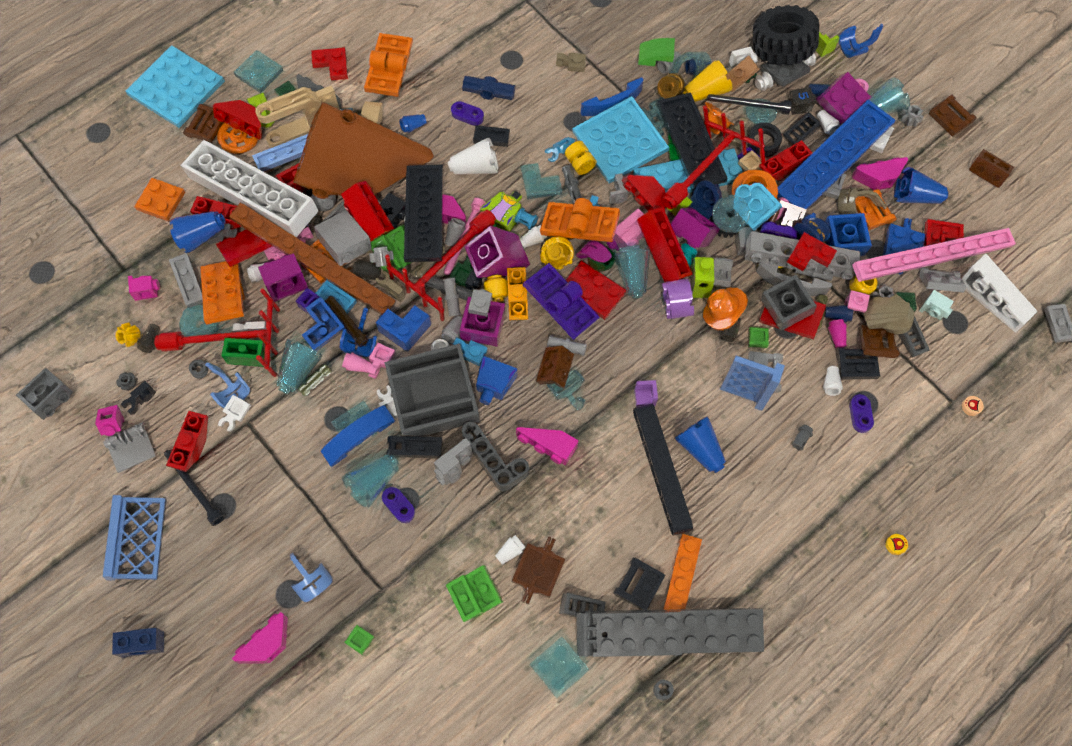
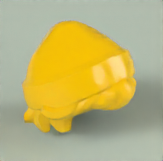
[540,236,574,269]

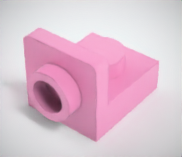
[844,290,870,313]

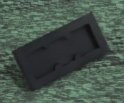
[473,125,510,147]

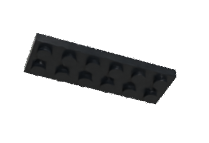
[657,92,728,191]
[404,164,443,262]

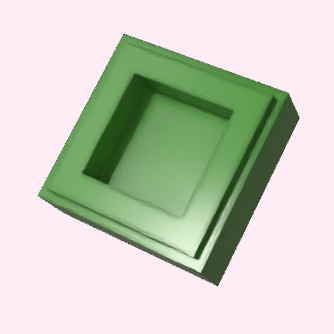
[749,327,769,348]
[344,625,375,655]

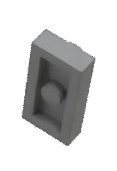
[1044,304,1072,343]

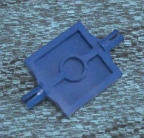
[883,218,925,275]

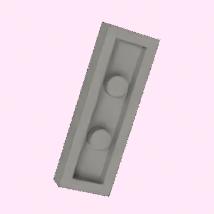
[169,253,203,308]

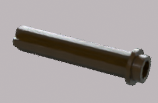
[325,296,369,347]

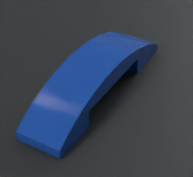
[581,77,644,116]
[321,405,396,467]

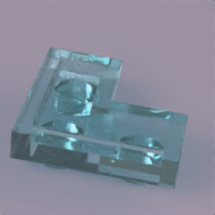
[521,163,562,200]

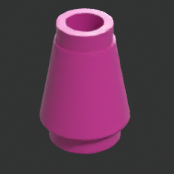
[828,319,847,348]

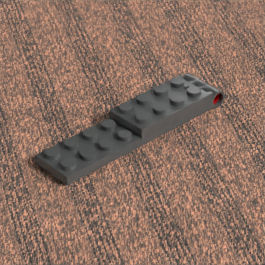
[576,608,764,657]

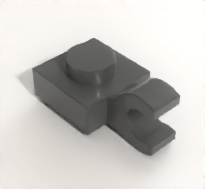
[206,224,237,244]

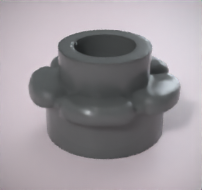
[116,372,136,390]

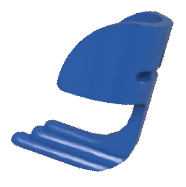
[839,24,883,58]
[340,308,377,357]

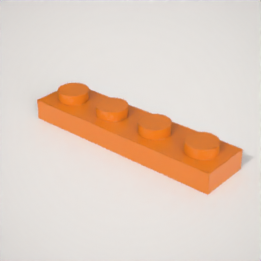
[663,534,702,610]

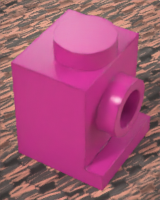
[128,275,160,301]
[95,405,124,436]

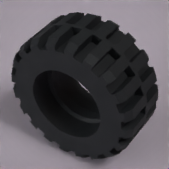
[753,5,820,66]

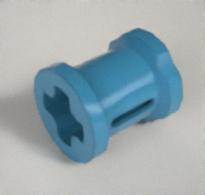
[515,208,538,230]

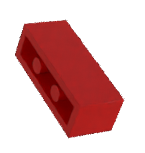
[341,181,394,242]

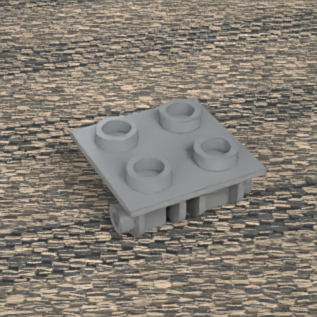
[103,422,156,473]

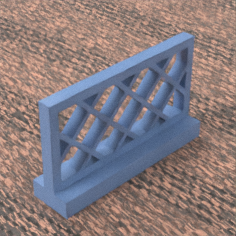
[720,356,785,411]
[103,495,166,581]

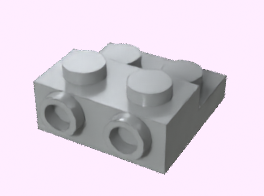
[434,438,473,486]

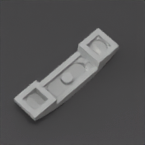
[756,263,832,296]

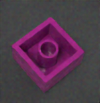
[816,72,871,125]
[671,208,721,249]
[258,253,309,302]
[460,297,505,347]

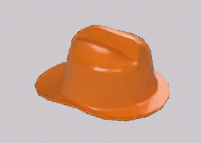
[705,102,734,135]

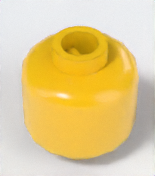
[483,275,508,303]
[849,275,878,295]

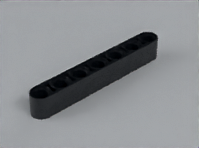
[633,403,693,536]

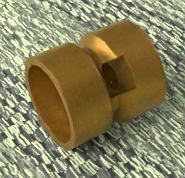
[657,73,685,99]

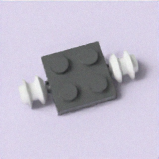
[755,54,816,91]

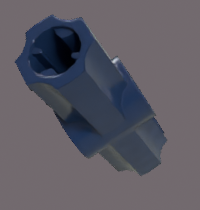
[462,76,516,100]

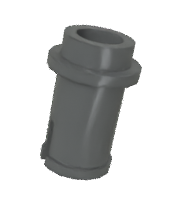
[791,425,813,451]

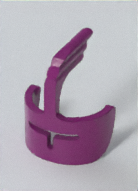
[576,239,619,262]

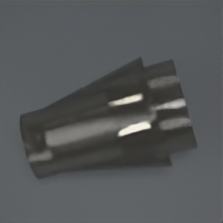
[137,324,160,353]

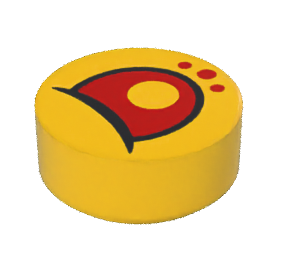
[886,534,908,555]

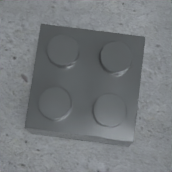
[761,275,816,331]

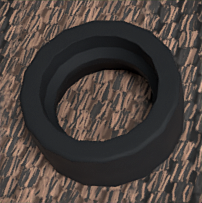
[747,122,782,157]

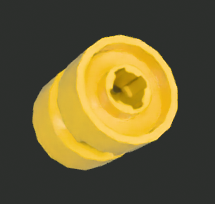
[565,141,597,175]

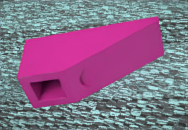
[516,427,579,466]

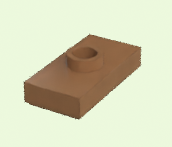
[726,55,760,92]

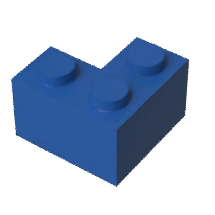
[302,297,345,352]
[376,305,431,352]

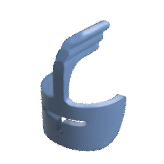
[205,362,250,408]
[290,553,333,602]

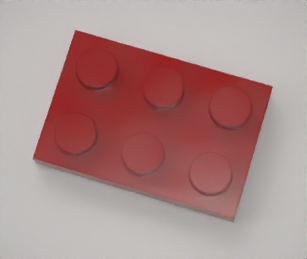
[566,261,627,320]

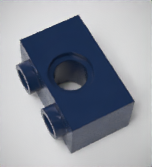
[112,628,164,658]

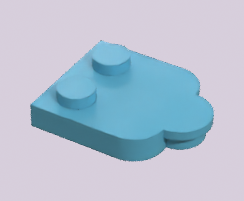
[733,183,782,231]

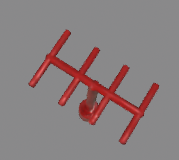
[662,105,765,210]
[385,209,496,321]
[155,288,280,377]

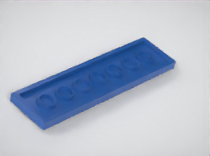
[777,99,896,209]

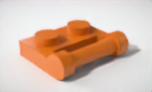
[855,189,897,231]

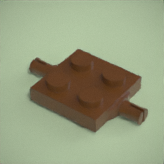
[512,537,565,605]

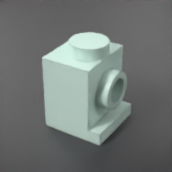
[919,290,954,320]

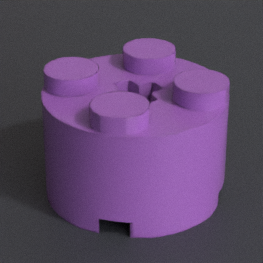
[662,279,694,319]

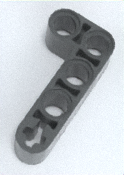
[462,422,529,491]

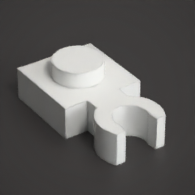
[233,321,266,332]
[377,385,398,419]
[218,395,251,432]

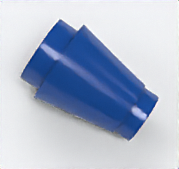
[399,114,427,133]

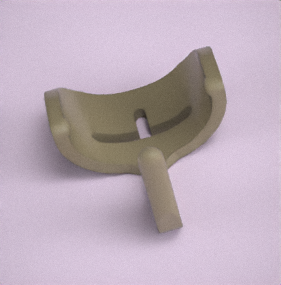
[838,186,887,215]

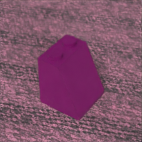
[464,226,530,278]

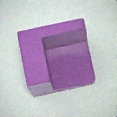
[634,380,658,407]

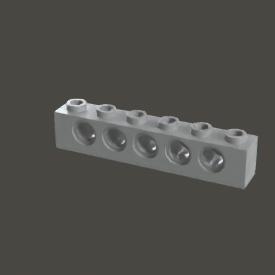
[745,231,860,280]

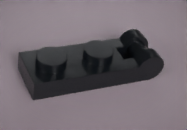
[386,436,442,458]

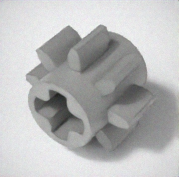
[900,105,924,127]
[369,246,394,267]
[870,284,894,298]

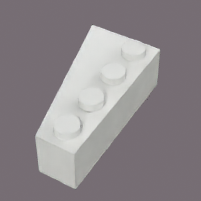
[962,254,1038,333]

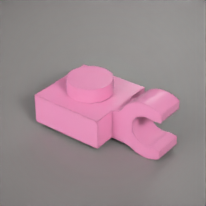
[368,343,395,379]

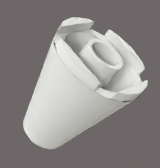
[448,138,498,174]

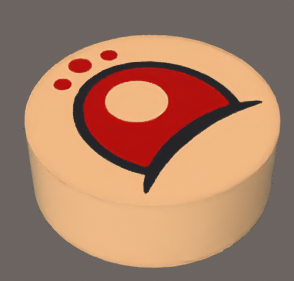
[962,396,984,416]

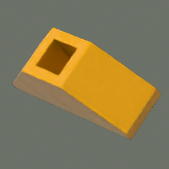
[507,267,528,321]

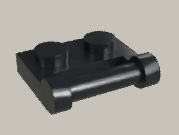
[836,347,880,380]
[613,557,666,610]

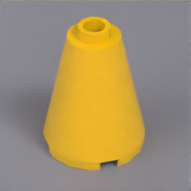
[682,60,732,102]

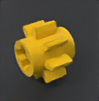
[115,322,141,347]

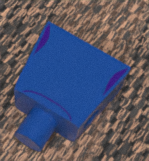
[476,356,518,405]

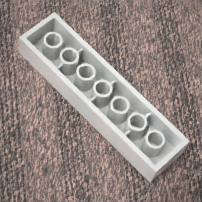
[181,140,318,237]

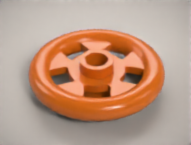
[217,123,259,154]

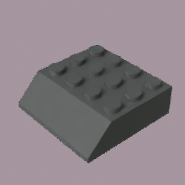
[384,344,480,436]

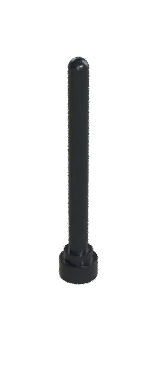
[707,94,792,115]
[164,450,226,526]

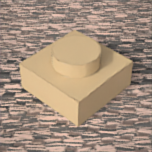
[738,151,761,171]

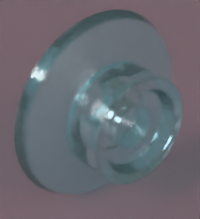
[746,99,777,124]

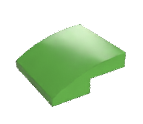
[638,38,675,66]
[371,225,413,274]
[446,565,503,622]

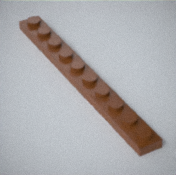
[229,202,396,315]

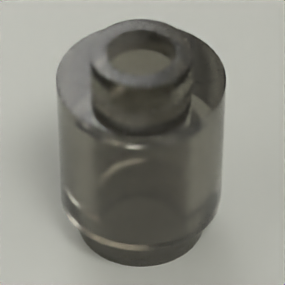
[353,260,381,280]
[719,317,741,342]

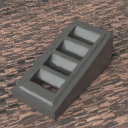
[898,316,930,357]
[559,592,606,618]

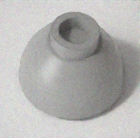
[311,193,336,211]

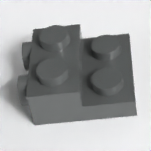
[16,367,73,420]

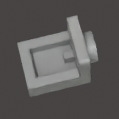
[609,173,628,204]
[714,257,733,288]
[468,289,493,316]

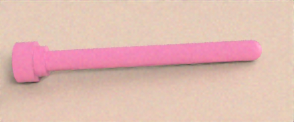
[444,198,486,275]

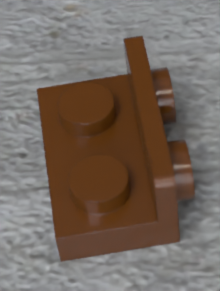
[969,149,1014,188]
[536,346,574,388]

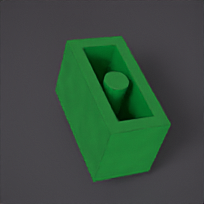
[221,338,265,367]

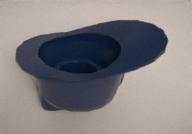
[689,181,722,219]

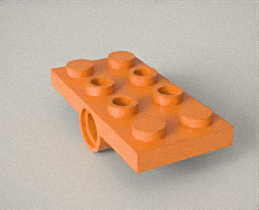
[364,33,413,97]
[540,198,620,242]
[200,261,245,325]

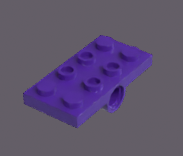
[523,263,600,340]

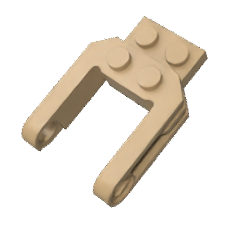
[255,85,339,148]

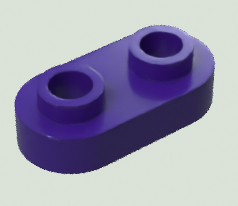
[451,101,484,126]
[760,222,798,240]
[849,394,874,433]
[382,487,415,523]

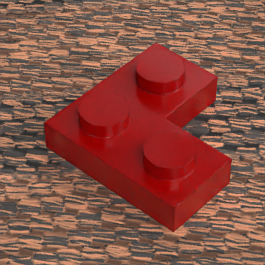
[311,47,348,81]
[924,219,964,247]
[787,232,837,271]

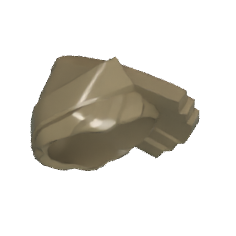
[863,294,914,334]

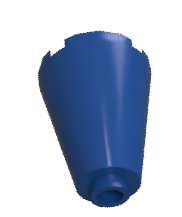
[894,167,949,204]
[170,211,226,253]
[675,416,726,473]

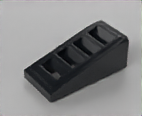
[783,112,821,145]

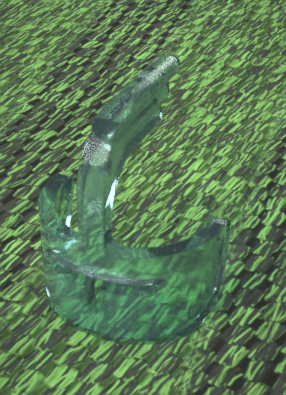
[669,51,712,77]
[547,370,586,410]

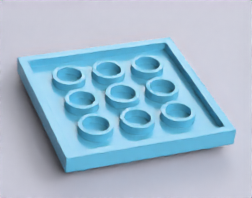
[125,45,225,128]
[572,96,669,184]

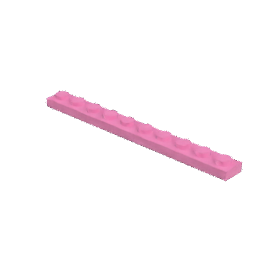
[852,228,1016,282]

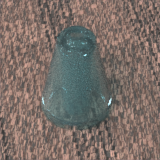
[869,77,910,115]
[613,245,650,299]
[276,339,323,395]
[342,455,399,507]

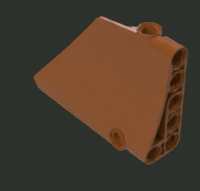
[293,102,434,199]

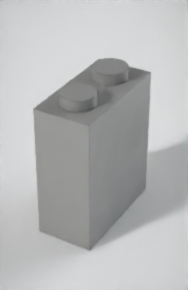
[314,210,372,266]

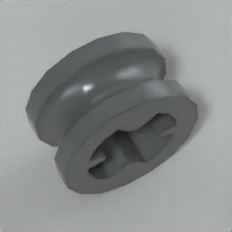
[189,359,208,379]
[653,680,674,701]

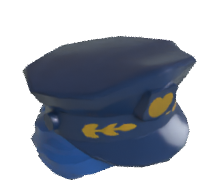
[794,213,831,242]

